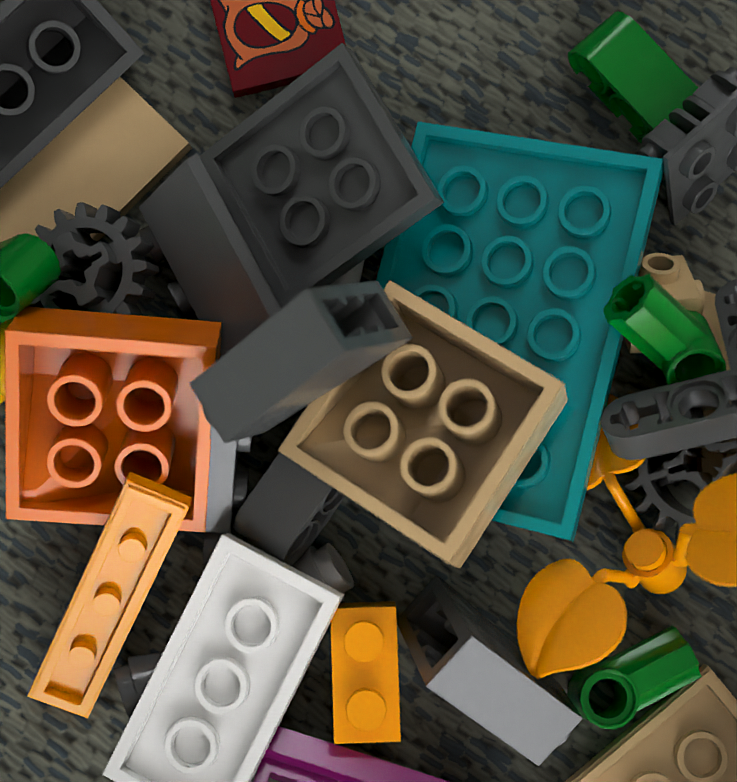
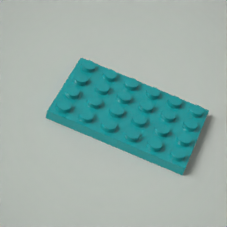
[376,121,664,542]

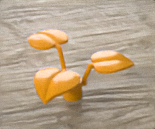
[517,394,737,679]

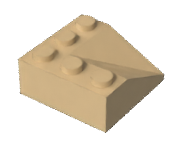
[278,280,568,569]

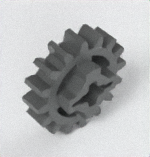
[29,202,159,316]

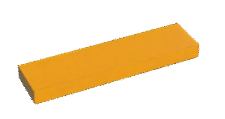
[27,471,191,719]

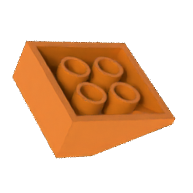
[5,306,222,532]

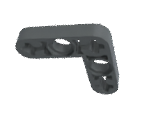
[600,279,737,460]

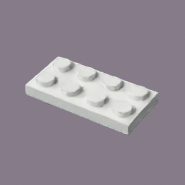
[102,533,344,782]

